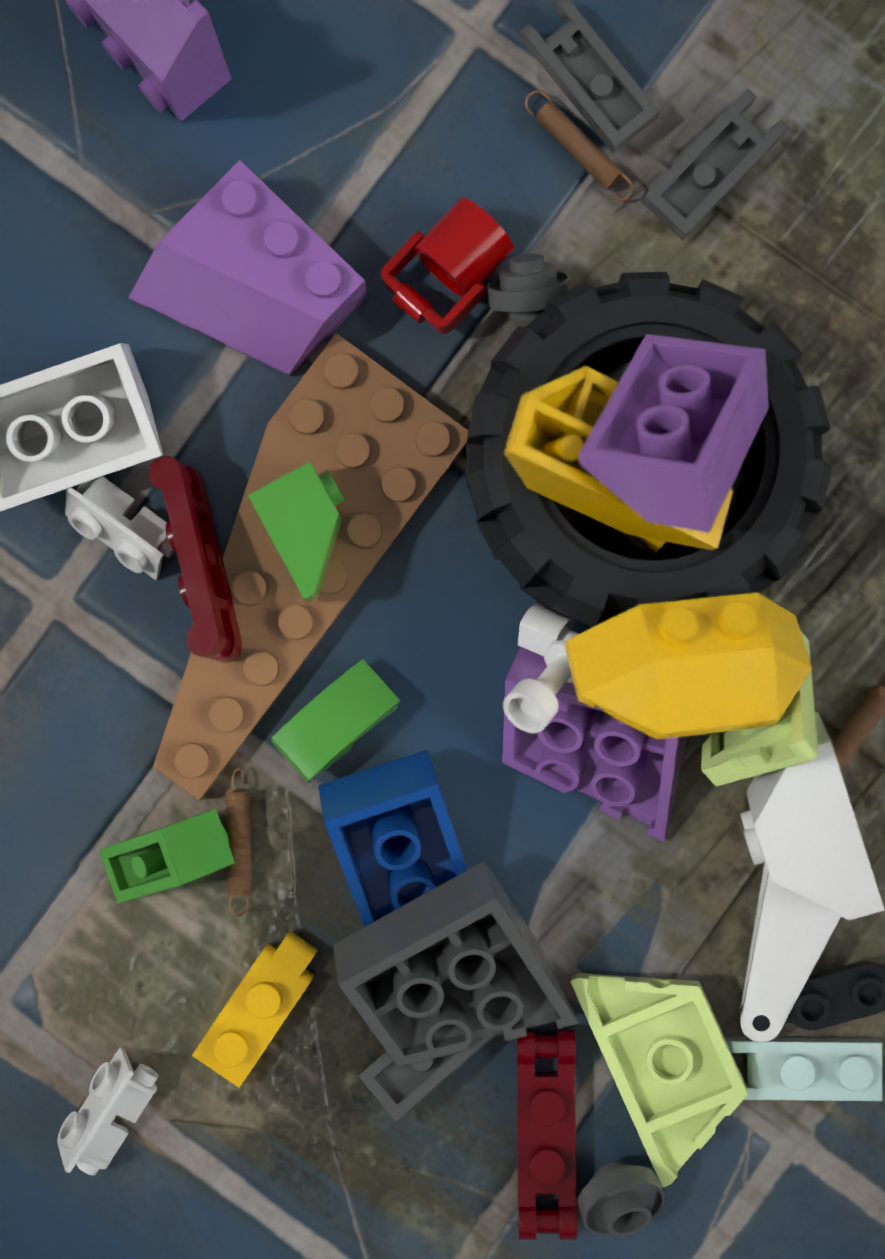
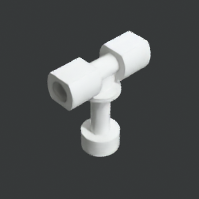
[503,604,579,733]

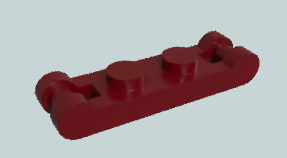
[149,455,242,663]
[516,1029,577,1240]

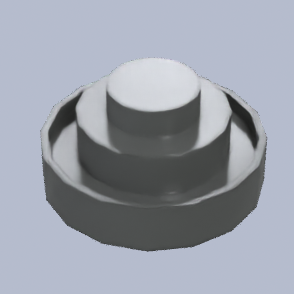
[487,254,572,321]
[577,1162,665,1237]

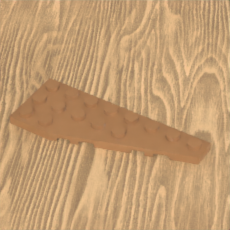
[153,333,468,801]

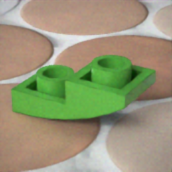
[271,659,401,783]

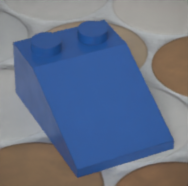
[318,749,468,927]

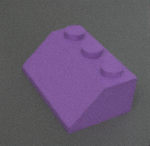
[579,334,769,533]

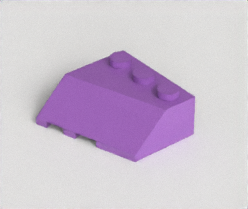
[65,0,232,122]
[128,160,368,376]
[502,647,688,842]

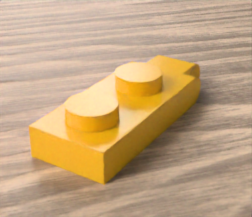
[192,931,318,1088]

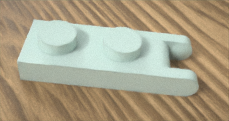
[725,1037,882,1101]

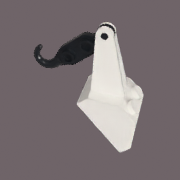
[739,712,885,1042]

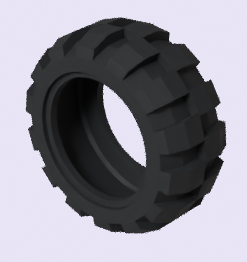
[466,272,832,629]

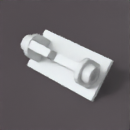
[65,476,175,580]
[57,1047,159,1176]

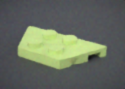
[701,630,818,786]
[570,973,748,1187]

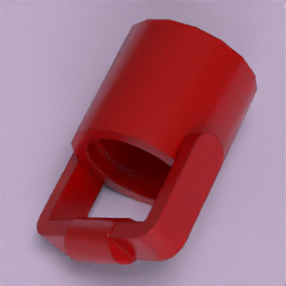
[380,197,514,334]

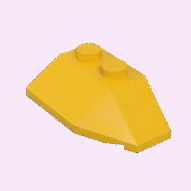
[504,366,733,550]
[565,593,812,740]

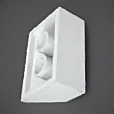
[0,343,163,512]

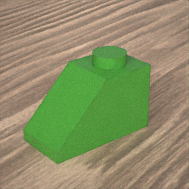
[248,462,345,602]
[99,808,235,904]

